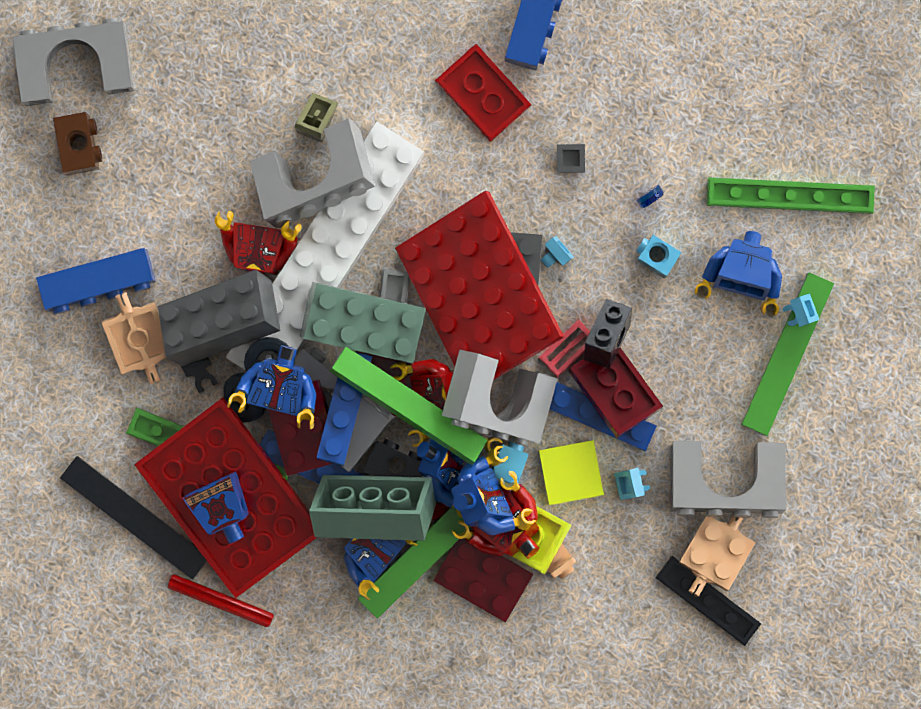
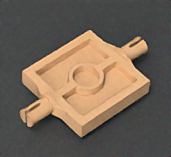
[102,292,167,384]
[679,513,756,597]

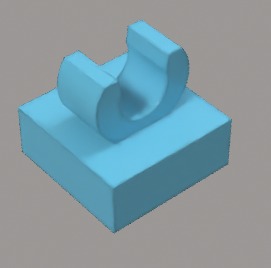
[540,236,574,268]
[783,294,819,327]
[614,468,650,500]

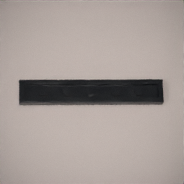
[60,456,207,580]

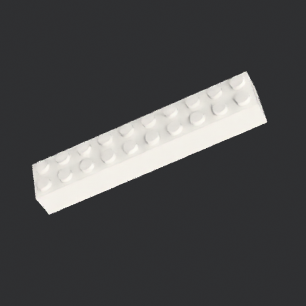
[226,122,424,370]

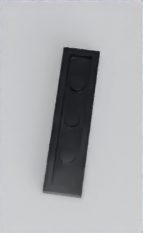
[655,556,761,646]

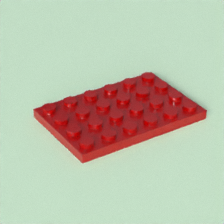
[395,190,564,380]
[134,397,318,599]

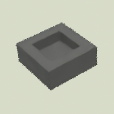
[557,144,585,173]

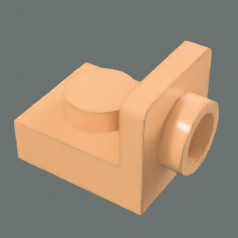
[548,544,576,579]

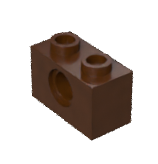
[53,112,103,176]

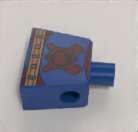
[183,471,249,544]

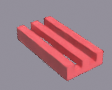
[538,319,590,378]

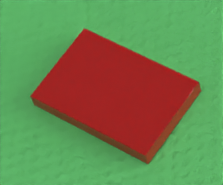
[435,44,532,143]

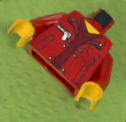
[214,211,302,275]
[390,359,454,447]
[451,471,540,559]

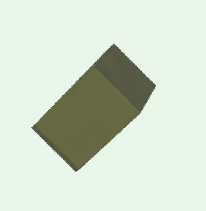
[294,93,338,143]

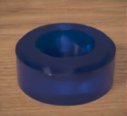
[636,184,664,208]

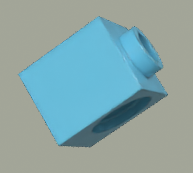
[636,235,682,278]
[492,441,529,483]

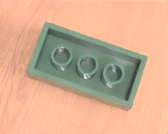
[300,282,426,363]
[309,475,436,541]

